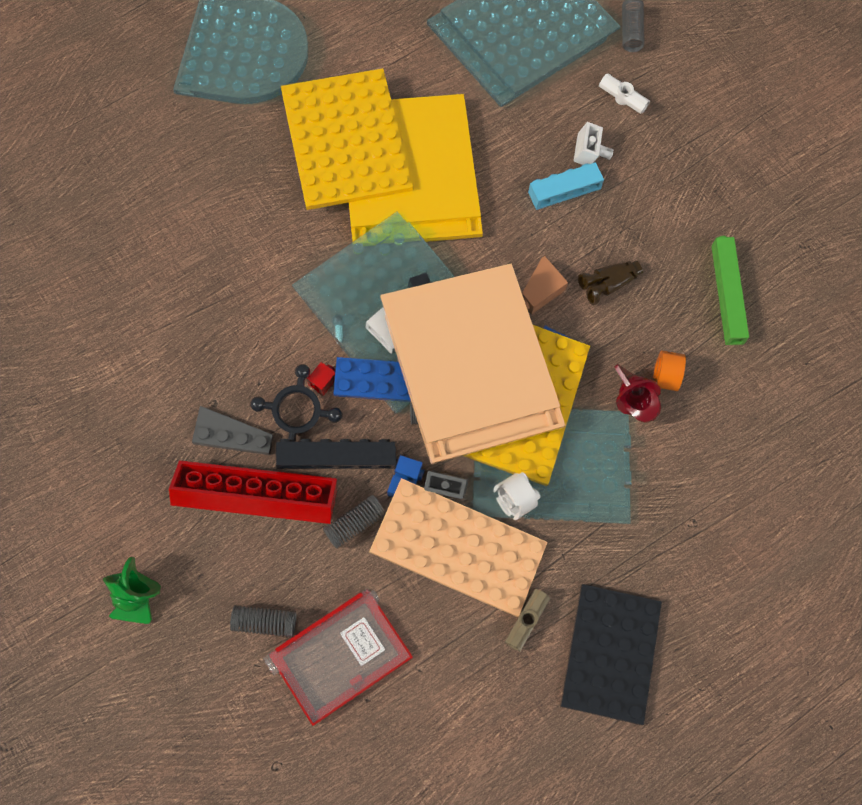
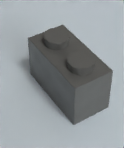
[424,470,469,499]

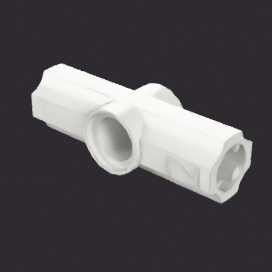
[599,74,650,114]

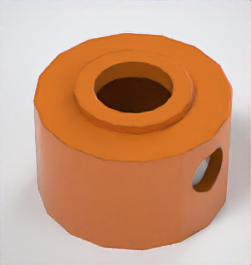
[653,350,686,391]

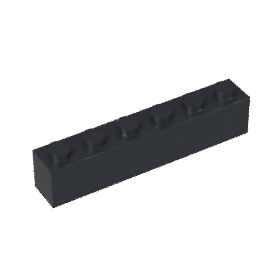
[276,439,396,469]

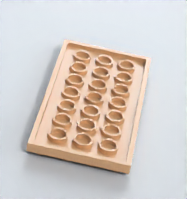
[369,478,547,617]

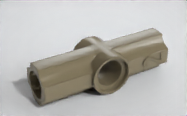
[505,589,550,652]

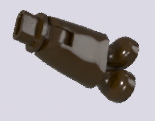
[578,260,643,305]

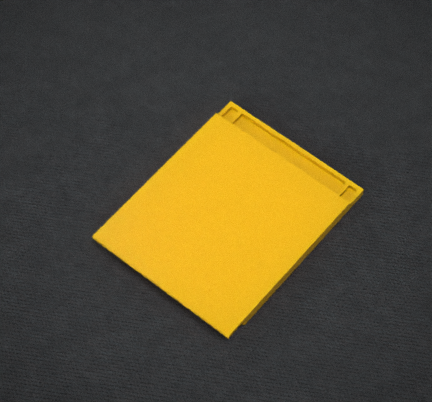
[349,94,483,248]

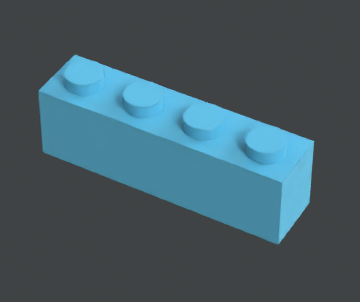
[528,162,604,210]

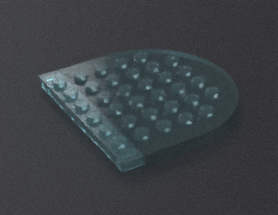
[173,0,308,104]

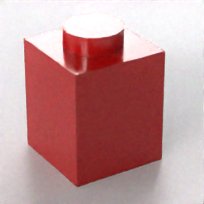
[307,362,336,396]

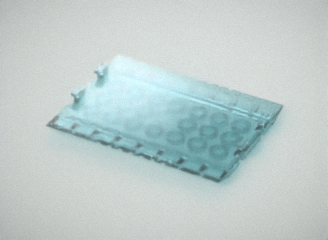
[473,409,632,524]

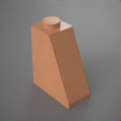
[522,256,568,314]

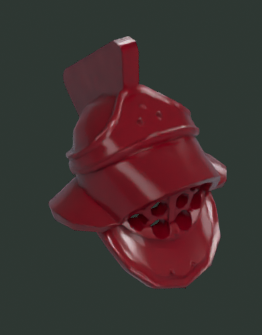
[614,364,661,423]

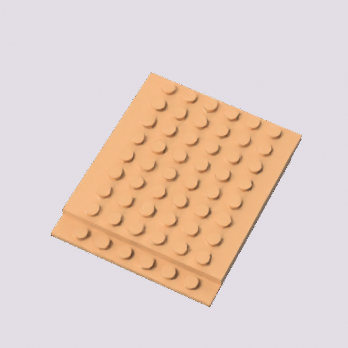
[380,263,566,464]

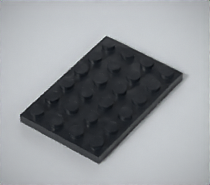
[560,584,662,726]

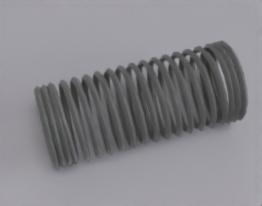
[622,0,645,52]
[323,495,386,549]
[230,605,297,638]

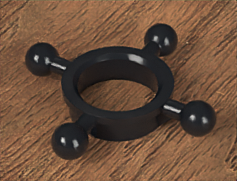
[250,364,343,442]

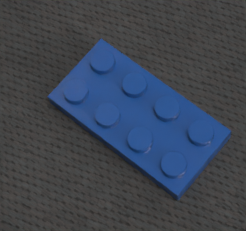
[334,357,411,402]

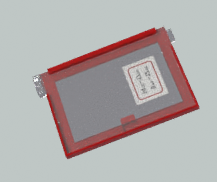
[263,589,413,726]

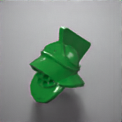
[103,556,161,624]

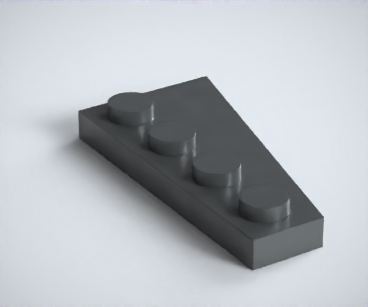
[192,406,273,455]

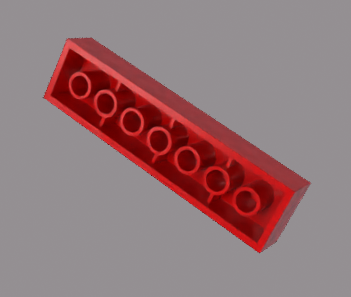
[169,460,337,524]

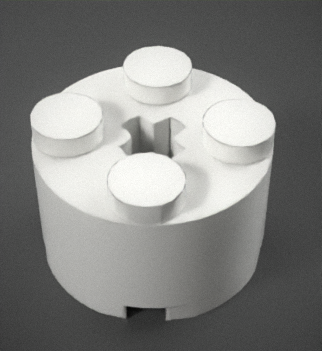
[494,472,540,520]

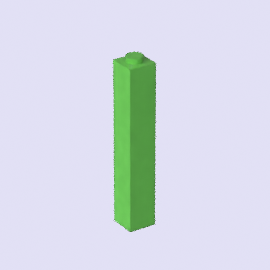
[711,236,749,345]

